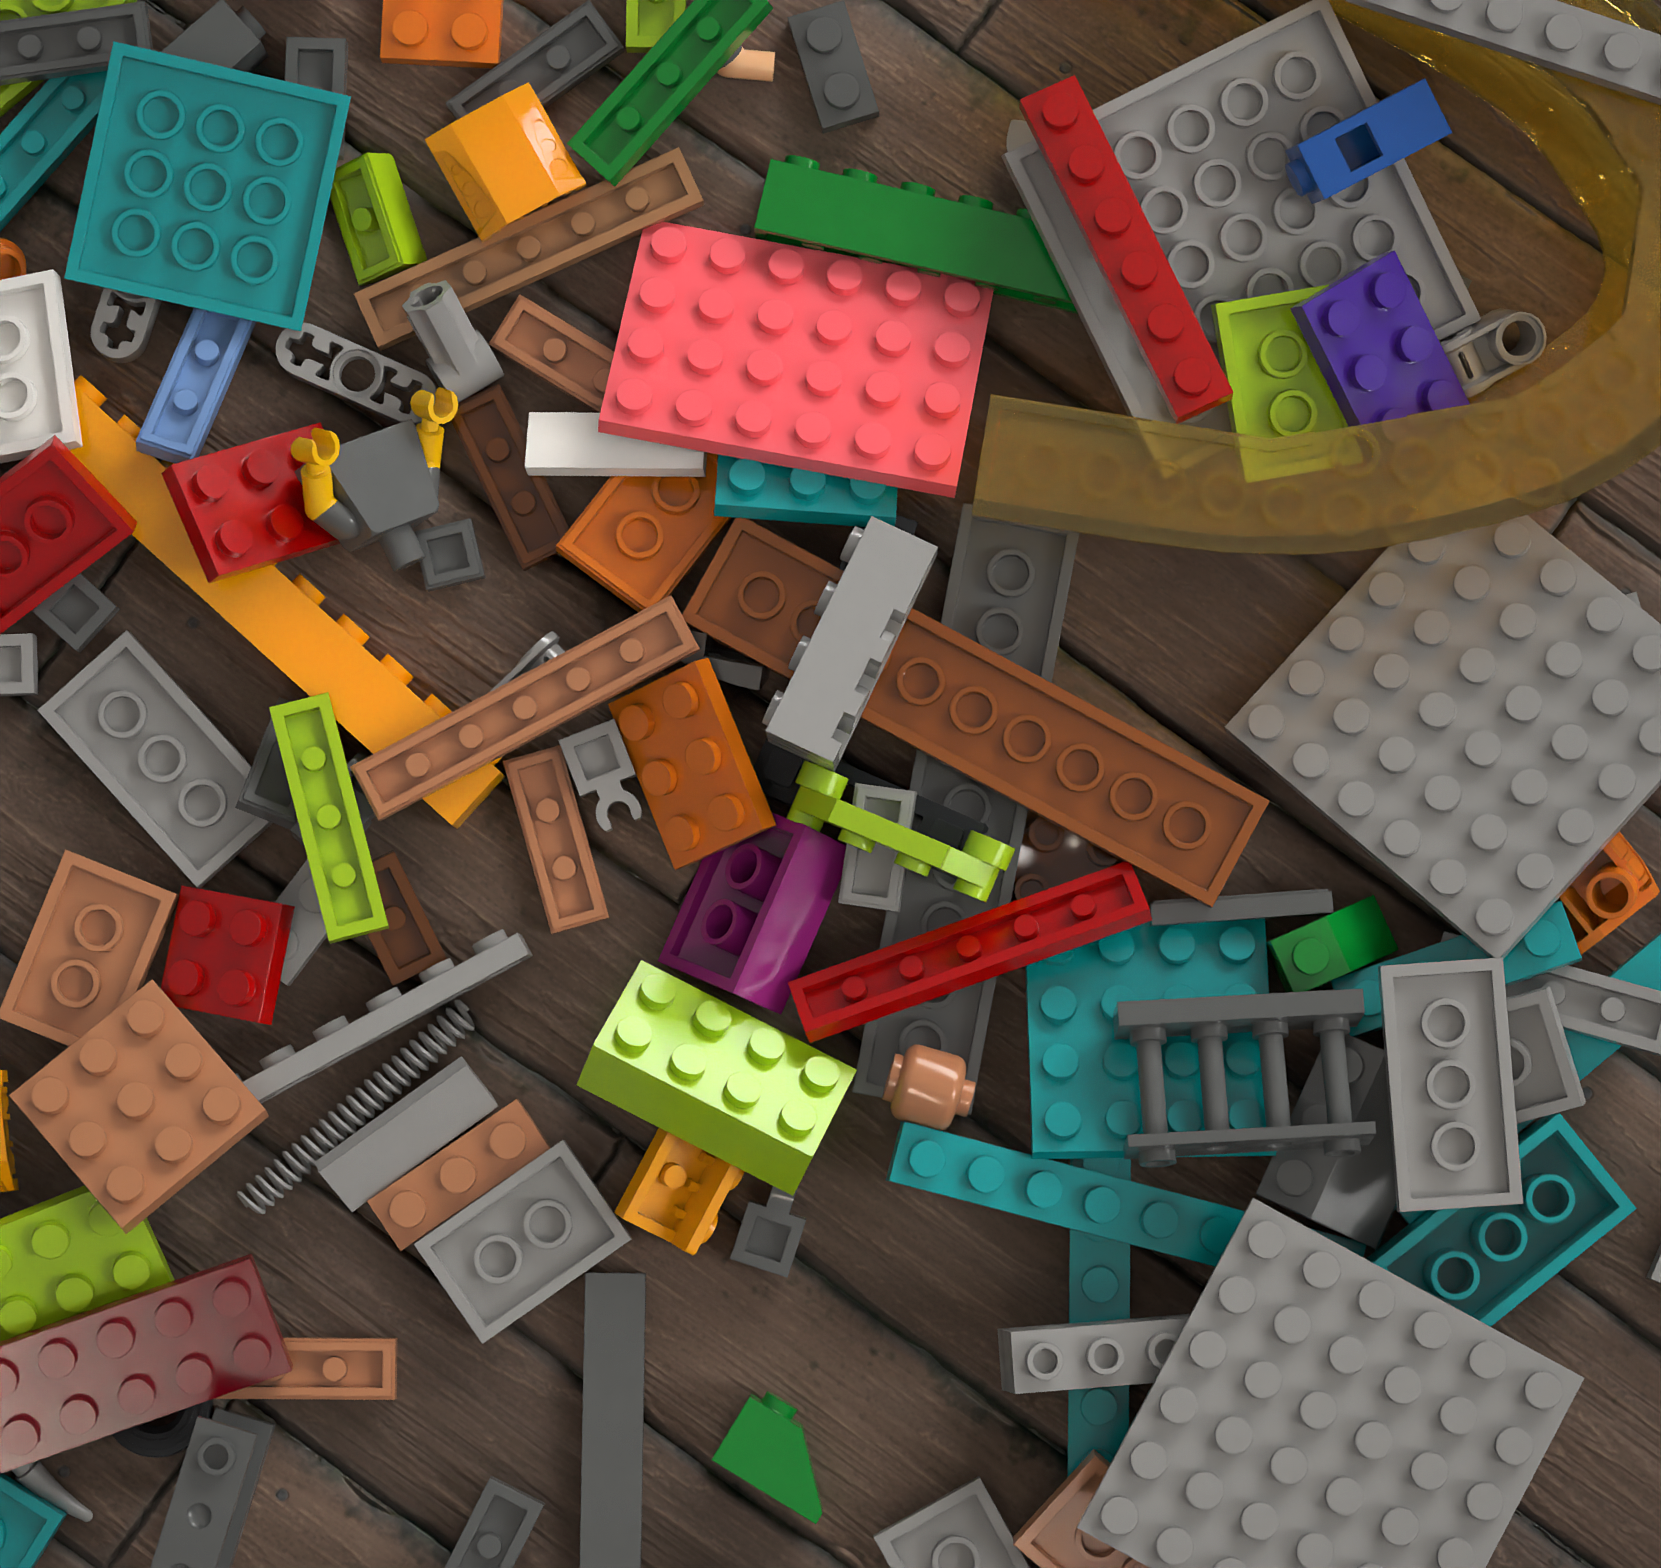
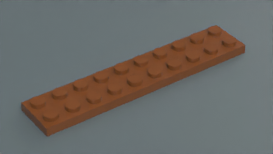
[682,518,1269,908]

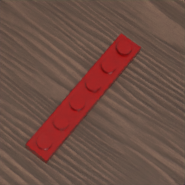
[1019,75,1234,425]
[788,861,1152,1043]

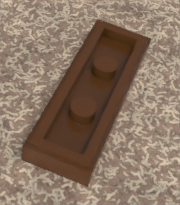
[451,384,569,571]

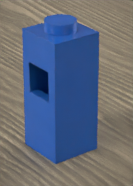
[1285,78,1452,204]

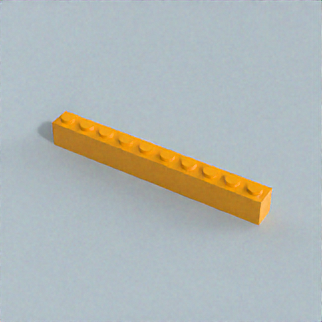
[70,375,505,829]

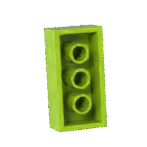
[576,960,857,1196]

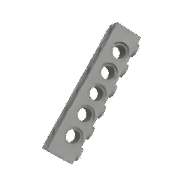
[997,1314,1190,1394]

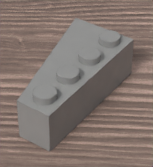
[762,516,938,772]

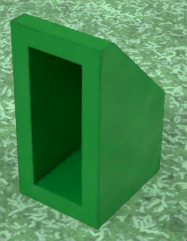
[1266,895,1399,993]
[712,1391,823,1524]

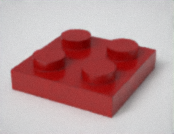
[161,885,295,1025]

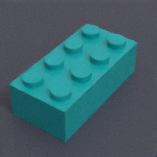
[1366,1113,1637,1327]

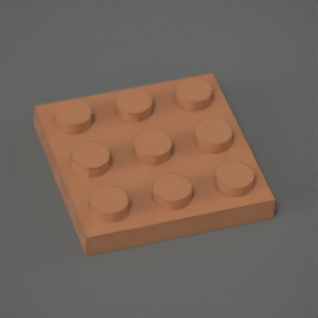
[9,979,269,1234]

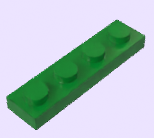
[567,0,773,187]

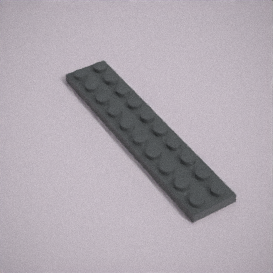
[852,503,1081,1115]

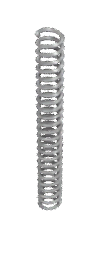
[237,1000,475,1214]

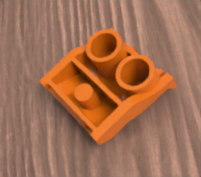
[1555,831,1660,955]

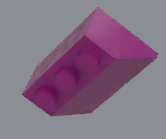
[658,813,846,1015]

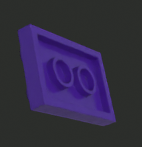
[1290,250,1473,469]

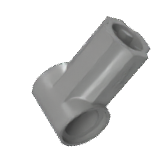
[402,280,504,403]

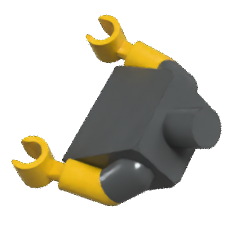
[291,387,458,572]

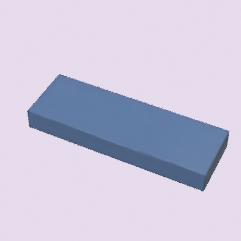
[136,308,256,464]

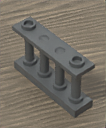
[1113,988,1376,1167]
[150,1406,276,1568]

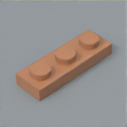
[367,1099,551,1251]

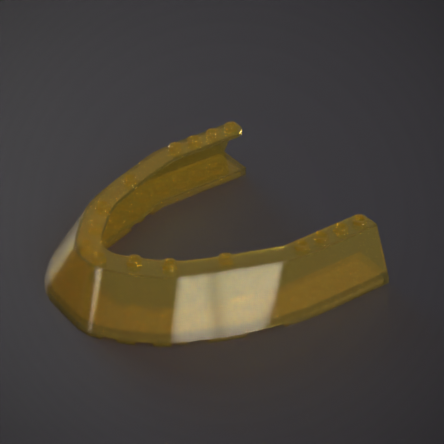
[971,0,1661,555]

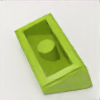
[330,152,427,286]

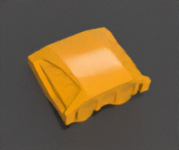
[424,82,586,243]

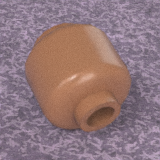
[882,1044,976,1131]

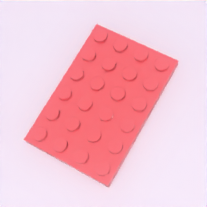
[598,222,994,498]

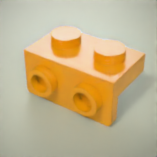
[614,1128,745,1255]

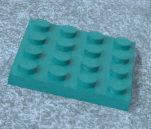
[64,41,351,331]
[1025,919,1277,1159]

